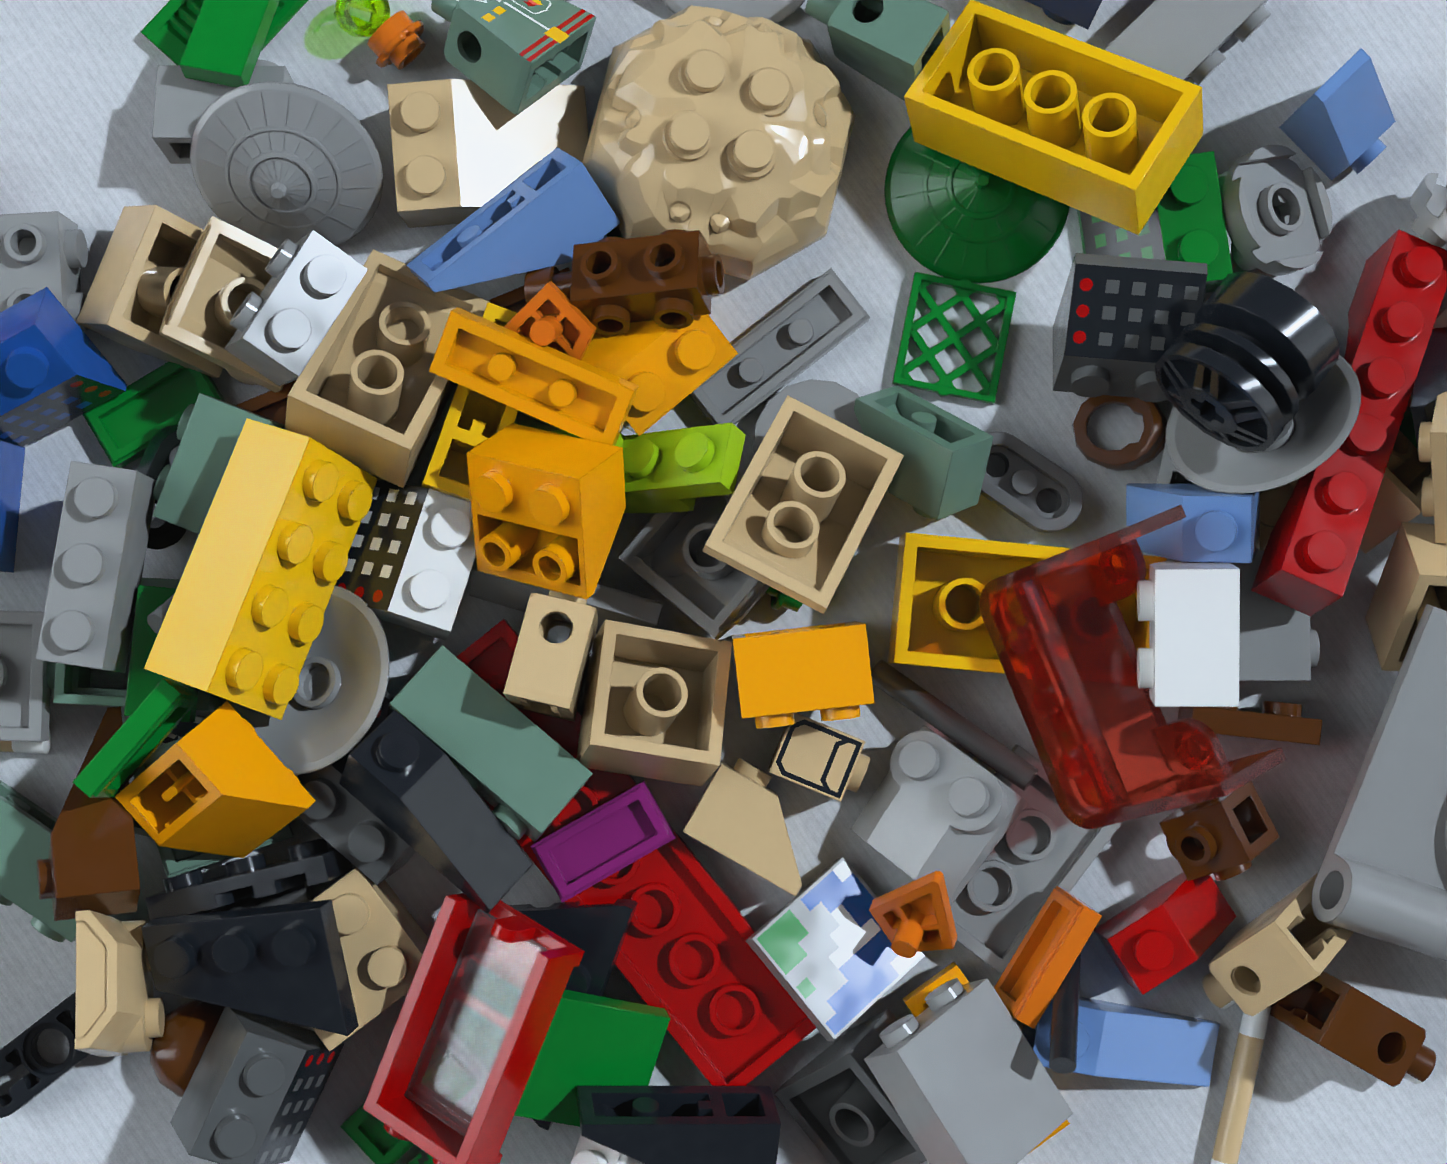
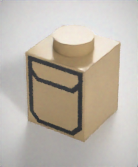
[768,713,871,802]

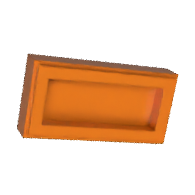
[994,886,1102,1029]

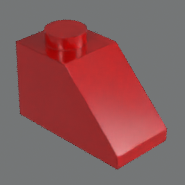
[1094,872,1237,995]

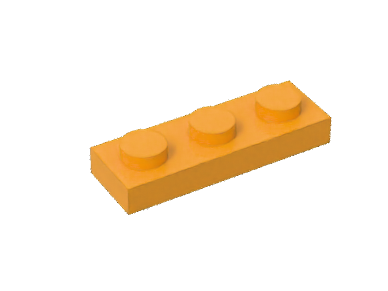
[429,307,639,446]

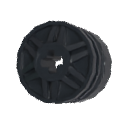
[1155,271,1340,452]

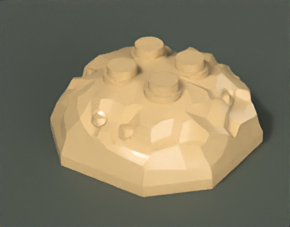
[582,5,856,280]

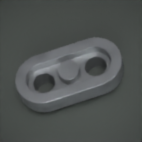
[980,432,1083,533]

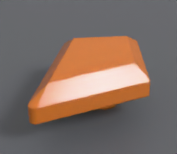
[504,281,597,360]
[869,871,958,958]

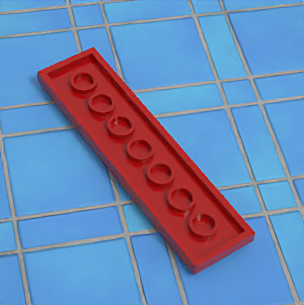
[456,619,816,1086]

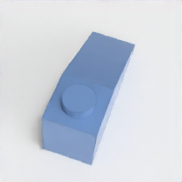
[407,147,621,293]
[1022,996,1220,1087]

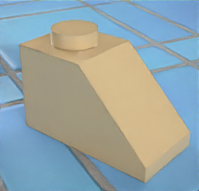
[683,758,802,897]

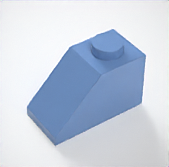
[1279,48,1396,180]
[1126,483,1260,563]

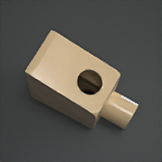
[503,590,598,722]
[1203,874,1354,1016]

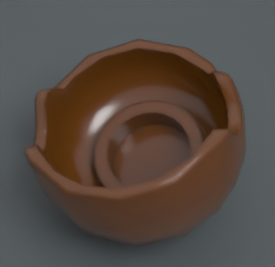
[150,1000,225,1097]

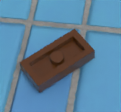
[1177,701,1322,745]

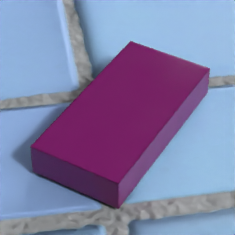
[530,781,676,903]

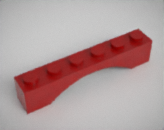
[1251,229,1447,617]

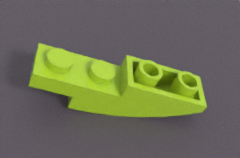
[551,422,746,513]

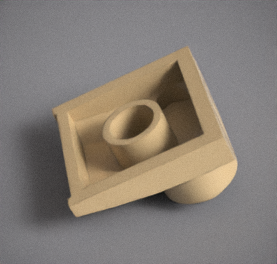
[158,216,284,392]
[75,910,165,1057]

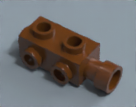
[524,229,725,336]

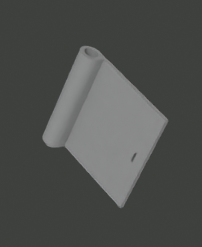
[1311,604,1447,961]

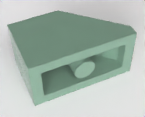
[854,385,994,520]

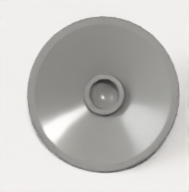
[190,81,383,248]
[1165,355,1361,494]
[221,586,389,775]

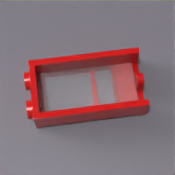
[362,893,585,1164]

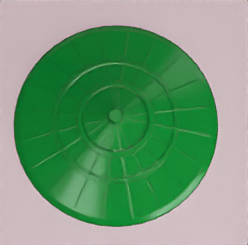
[884,126,1070,284]

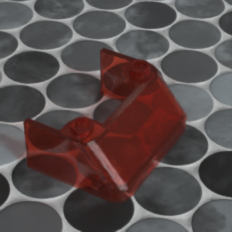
[980,505,1287,829]

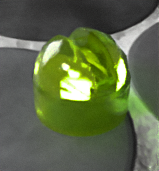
[334,0,390,37]

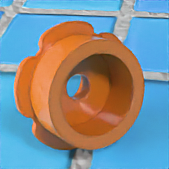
[367,10,426,70]

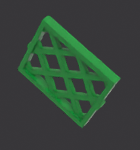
[892,272,1017,404]

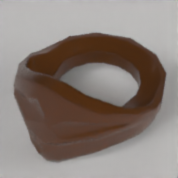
[1072,395,1167,471]

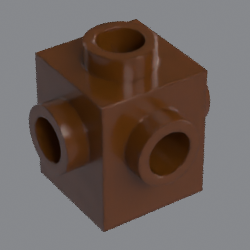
[1159,779,1280,881]

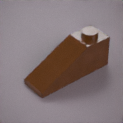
[37,706,140,921]

